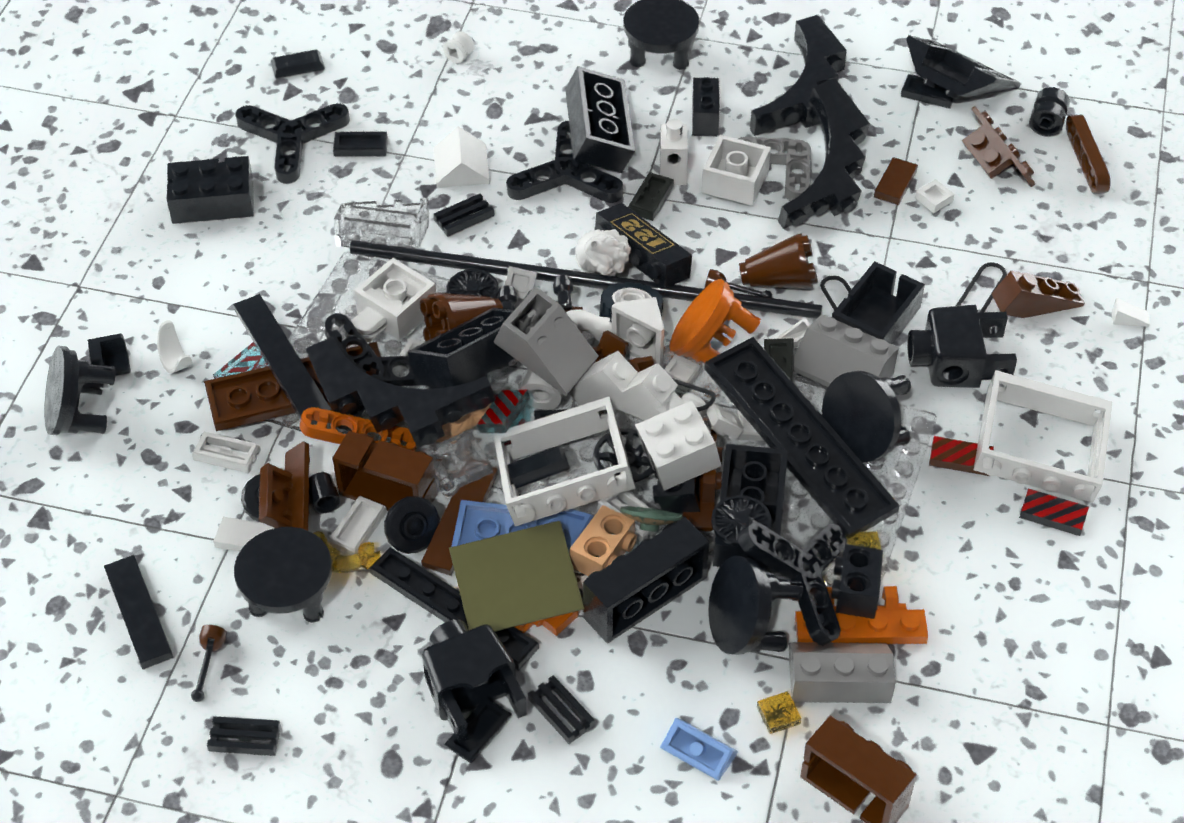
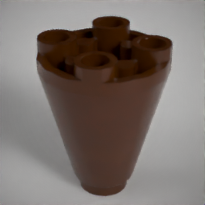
[739,233,818,289]
[420,292,503,342]

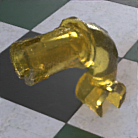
[314,531,380,574]

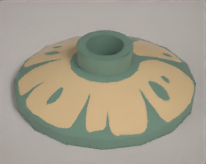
[620,506,682,532]

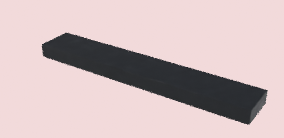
[233,294,332,425]
[370,547,539,671]

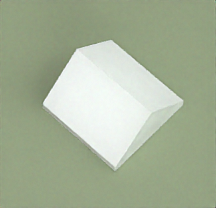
[434,126,490,188]
[612,297,664,367]

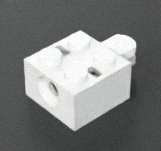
[352,258,436,342]

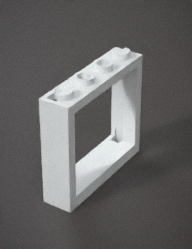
[973,370,1113,503]
[493,397,636,527]

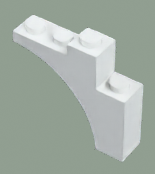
[569,351,711,433]

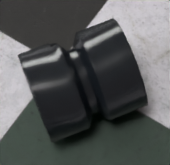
[1029,87,1070,137]

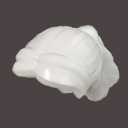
[575,229,631,276]

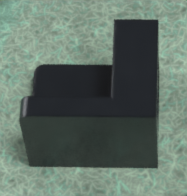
[87,333,131,376]

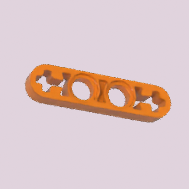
[300,407,417,451]

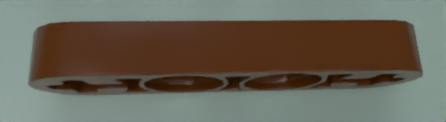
[1066,114,1110,194]

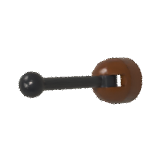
[704,269,772,298]
[191,625,227,702]

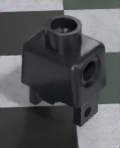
[907,304,1017,388]
[422,620,527,743]

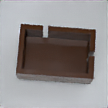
[332,431,437,511]
[800,715,917,823]

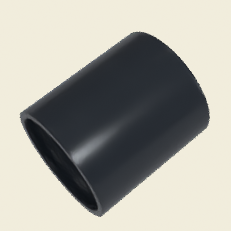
[309,472,341,513]

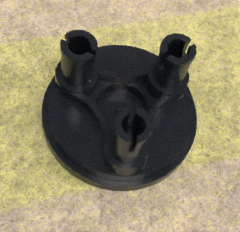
[623,0,699,70]
[44,345,116,436]
[822,371,911,462]
[234,527,332,623]
[708,556,803,655]

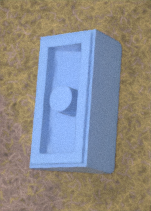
[660,718,738,781]

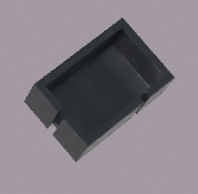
[167,156,254,224]
[832,261,925,344]

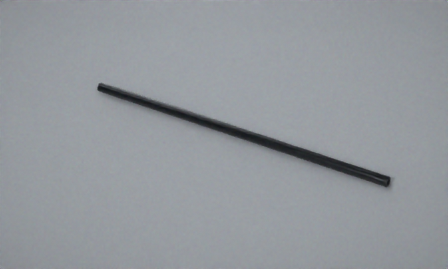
[350,240,822,319]

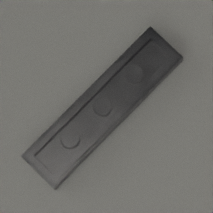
[104,555,174,670]

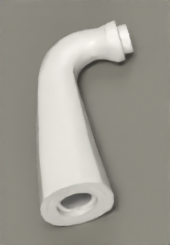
[519,309,612,410]

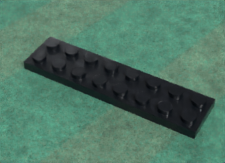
[704,337,900,541]

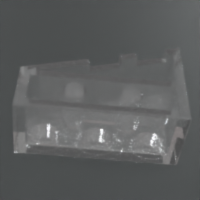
[334,198,430,249]

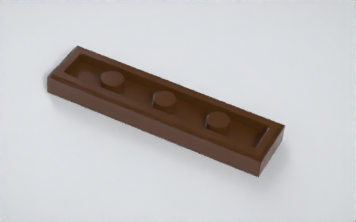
[421,460,498,576]

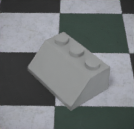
[793,314,899,387]
[788,642,896,703]

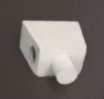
[660,119,688,185]

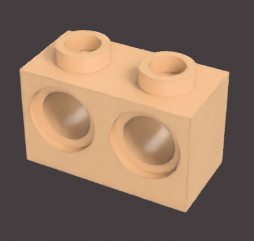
[569,505,637,576]

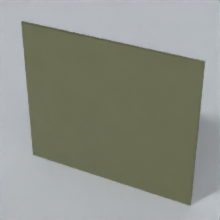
[449,521,584,631]

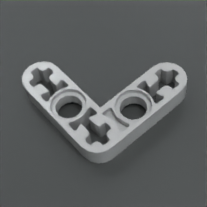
[738,137,811,201]

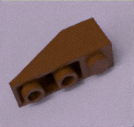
[991,270,1085,318]

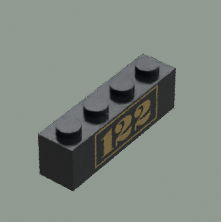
[594,203,692,289]

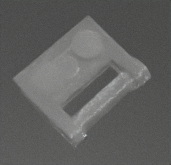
[424,430,494,497]

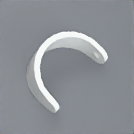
[157,320,192,374]

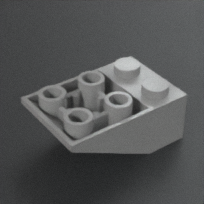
[494,287,599,396]

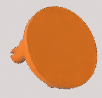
[669,279,761,364]

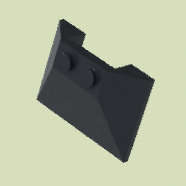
[906,35,1021,99]

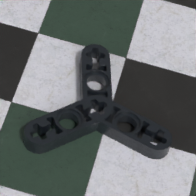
[235,103,350,184]
[506,121,623,203]
[325,313,418,434]
[738,522,847,646]

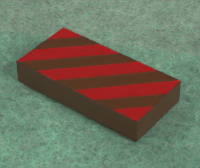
[929,436,994,476]

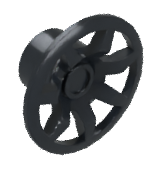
[593,429,655,483]

